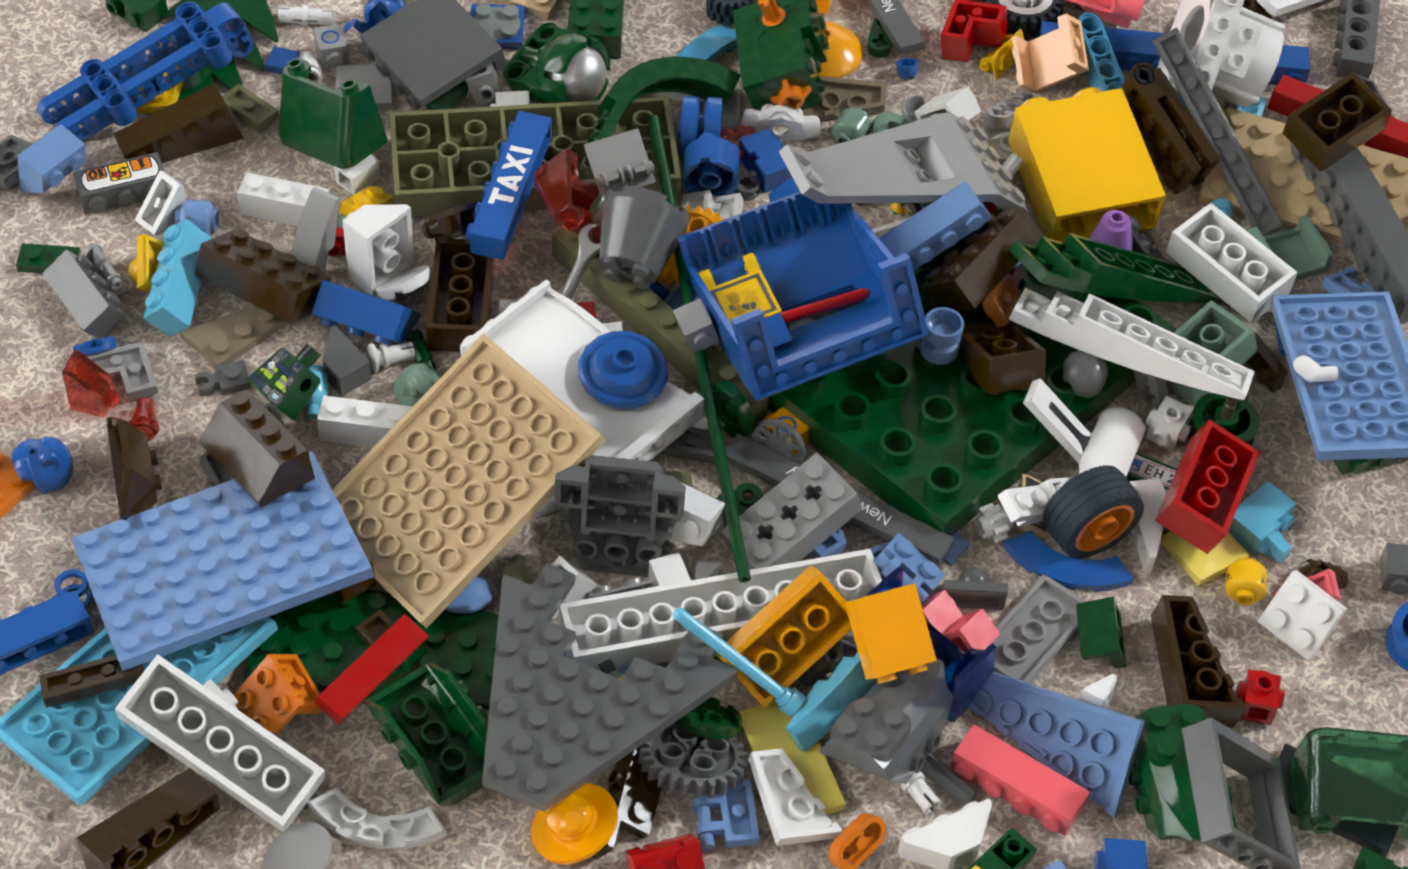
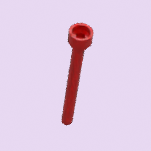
[730,288,870,325]

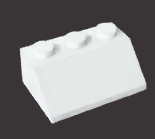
[343,204,415,296]

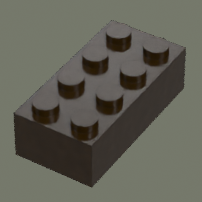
[919,207,1043,312]
[195,229,331,324]
[426,238,496,352]

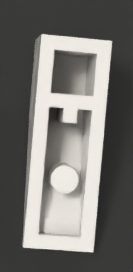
[1130,478,1168,574]

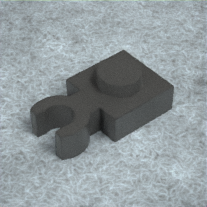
[194,359,252,396]

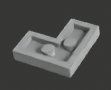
[83,341,158,401]

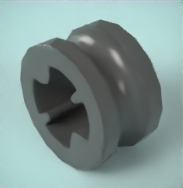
[734,174,760,201]

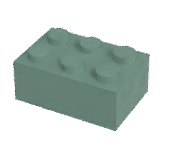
[1167,300,1258,406]

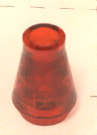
[129,397,159,441]

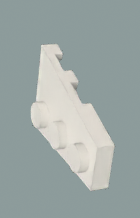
[748,749,843,846]

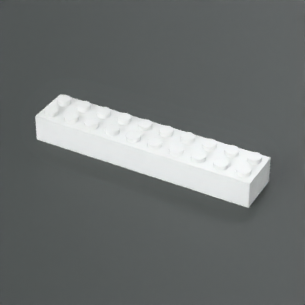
[559,549,886,671]

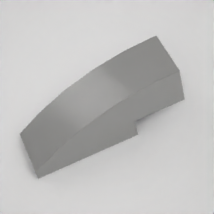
[291,187,340,273]

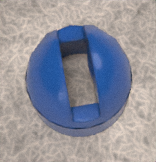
[896,58,918,81]

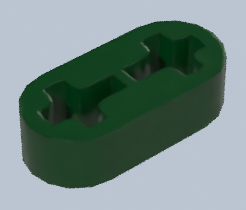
[867,18,893,58]

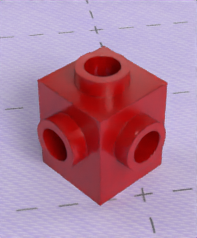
[1236,669,1285,725]

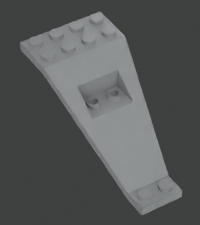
[779,112,1029,212]

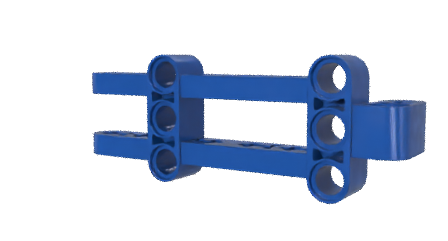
[37,2,254,141]

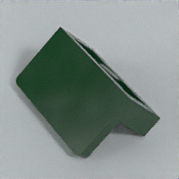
[1076,596,1127,668]

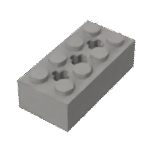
[721,453,862,570]

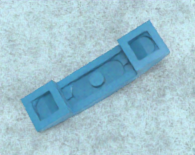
[677,25,737,62]

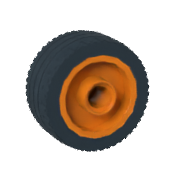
[1043,465,1144,559]

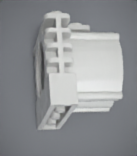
[1157,0,1285,107]

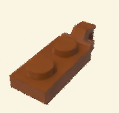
[983,267,1023,328]

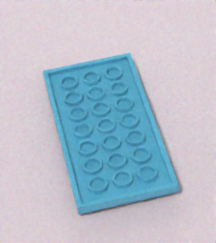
[0,617,278,807]

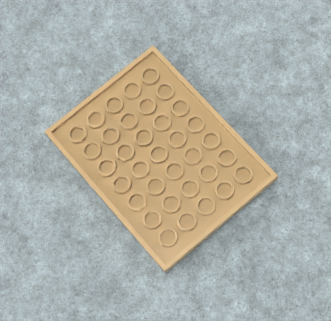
[332,333,606,628]

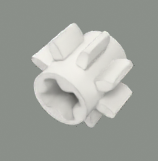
[974,503,1013,543]

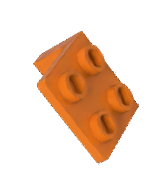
[233,654,323,736]

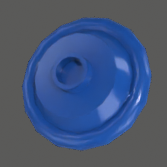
[578,331,668,409]

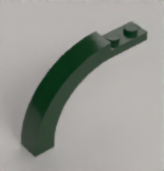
[586,56,741,156]

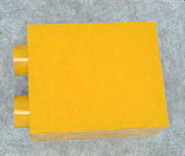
[1008,87,1166,242]

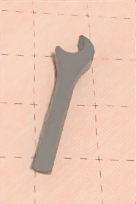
[561,224,600,300]

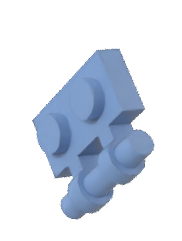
[874,533,945,604]
[692,779,760,851]

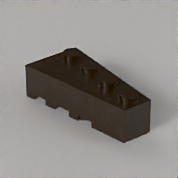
[76,768,220,869]

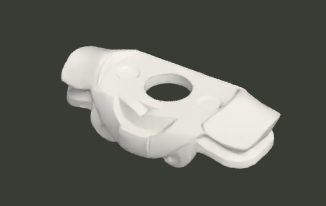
[740,104,821,141]

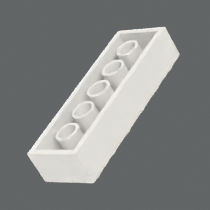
[115,654,325,832]

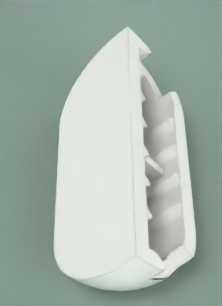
[1079,407,1145,476]

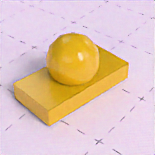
[128,233,164,294]

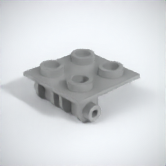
[584,128,656,194]

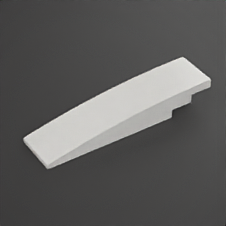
[1009,288,1255,400]

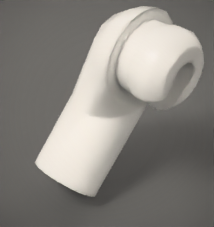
[1293,355,1338,383]

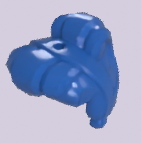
[11,436,73,495]

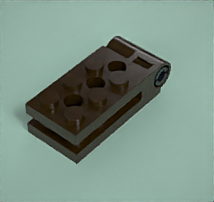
[1120,63,1220,195]

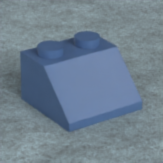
[17,124,86,193]

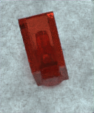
[62,350,119,418]

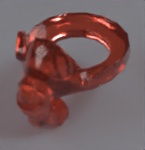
[720,125,756,159]

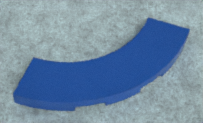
[1003,531,1134,592]

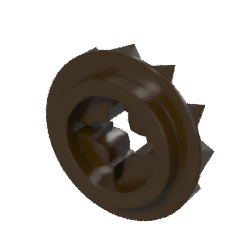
[1298,559,1349,590]

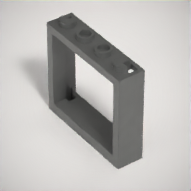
[1182,717,1301,869]

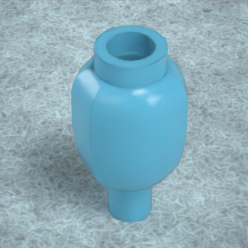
[305,365,329,419]

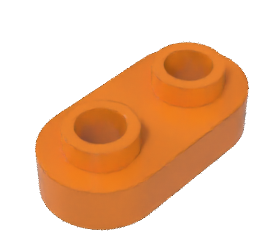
[829,813,886,869]

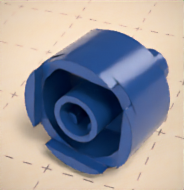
[682,133,740,196]

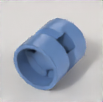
[920,307,964,365]

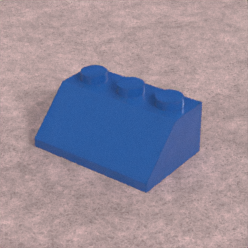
[311,280,421,346]

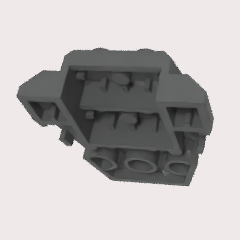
[555,455,686,577]

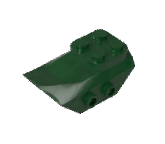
[363,662,488,807]
[1128,704,1238,842]

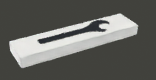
[1023,378,1091,465]

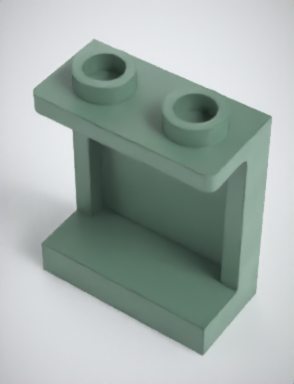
[1246,215,1333,280]

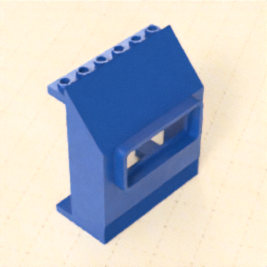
[677,192,929,402]

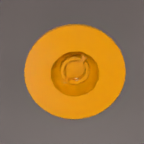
[531,783,618,865]

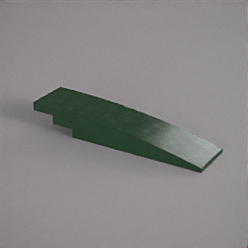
[1009,233,1219,303]

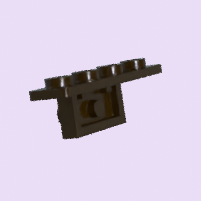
[592,747,662,859]

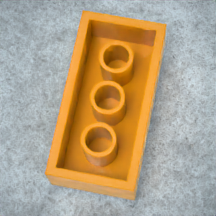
[715,565,852,709]

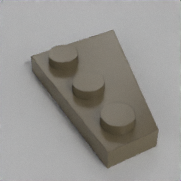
[802,76,887,122]
[180,306,288,366]

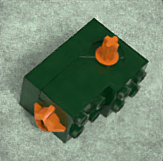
[733,0,830,111]

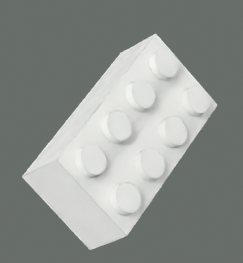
[1166,203,1297,323]

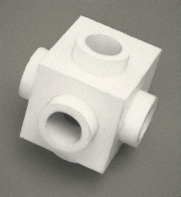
[1145,396,1194,451]

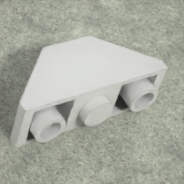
[898,798,993,869]

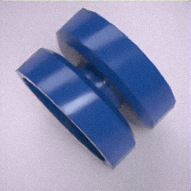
[678,96,722,157]

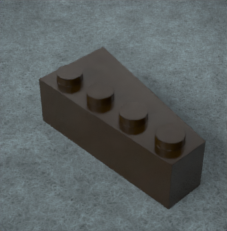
[113,83,244,163]
[1150,595,1246,728]

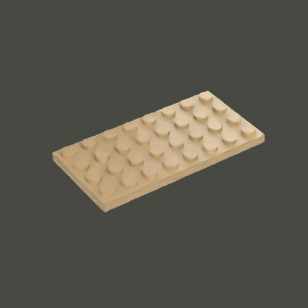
[1198,107,1408,243]

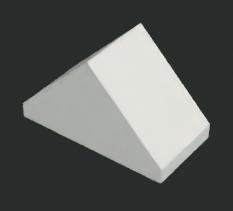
[135,170,186,235]

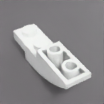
[997,476,1075,527]

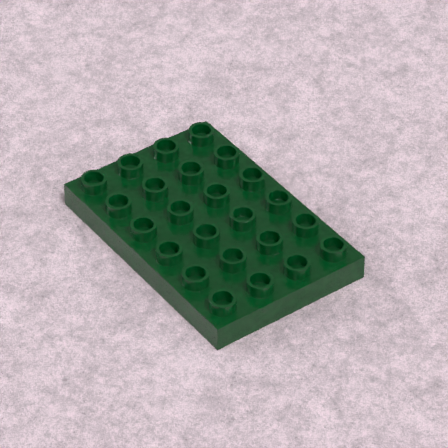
[767,205,1177,536]

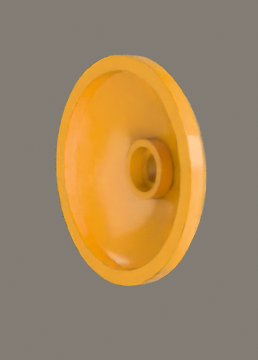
[819,21,862,78]

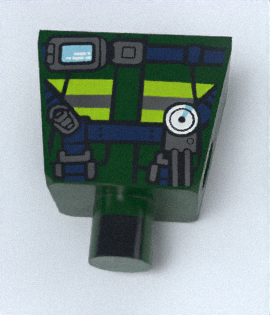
[247,343,321,421]

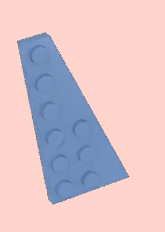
[949,661,1144,818]

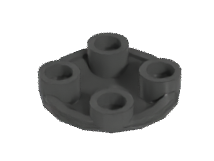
[1130,216,1166,260]

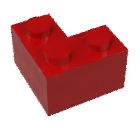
[941,0,1008,62]

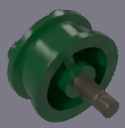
[1188,392,1260,446]

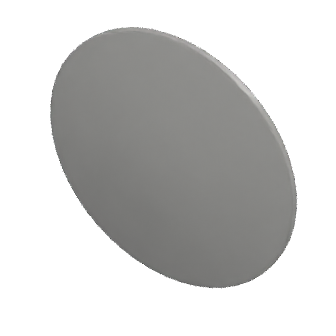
[262,822,332,869]

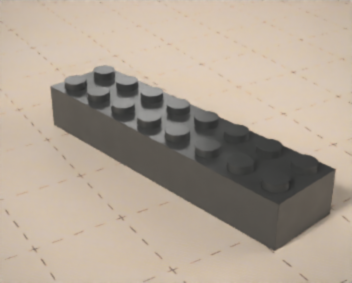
[1291,143,1408,324]

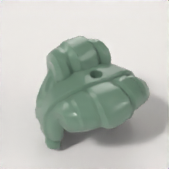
[394,363,442,407]

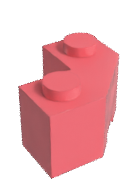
[921,590,1000,662]

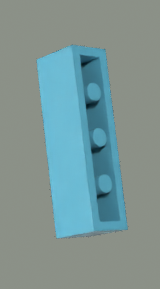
[143,219,212,337]

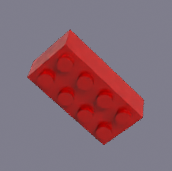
[1155,419,1260,554]

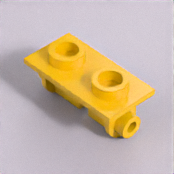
[979,29,1024,80]

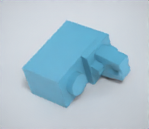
[1229,481,1297,564]

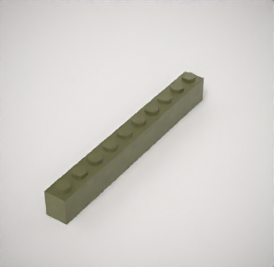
[552,220,769,424]

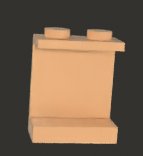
[1012,13,1089,93]

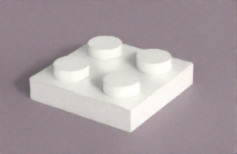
[1257,570,1347,660]

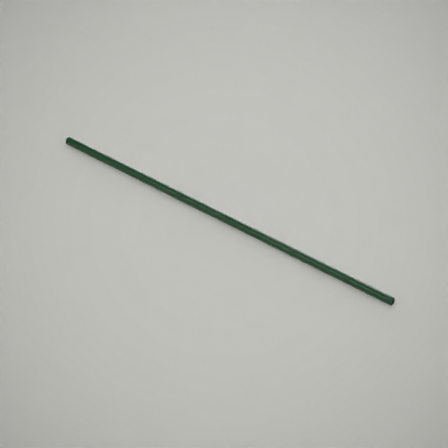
[648,115,751,583]

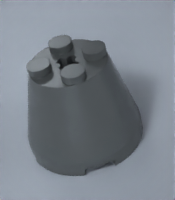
[599,186,690,289]

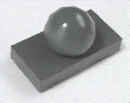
[942,567,1008,610]

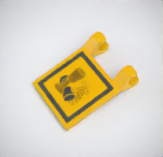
[698,253,782,322]

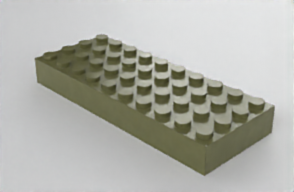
[389,97,681,217]

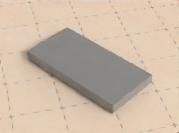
[971,574,1087,684]

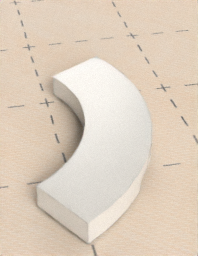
[307,787,447,850]

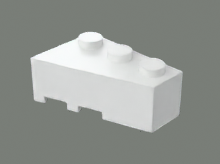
[669,483,725,546]

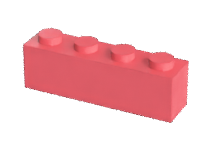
[950,724,1090,836]

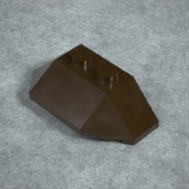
[106,417,162,520]

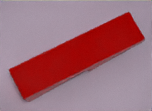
[315,614,429,726]

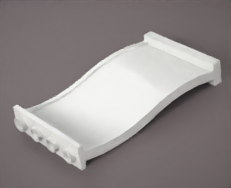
[460,280,704,461]

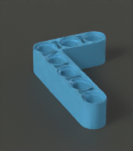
[1079,13,1188,109]

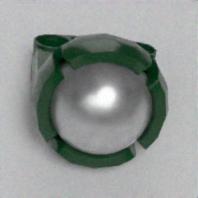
[503,22,610,104]

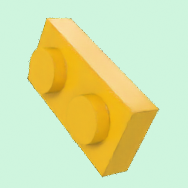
[339,186,394,216]

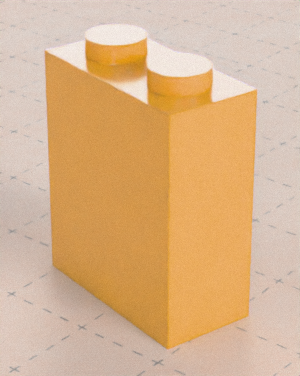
[845,583,937,684]

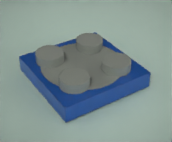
[470,4,525,49]

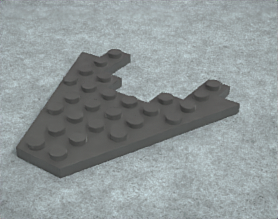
[482,563,738,812]

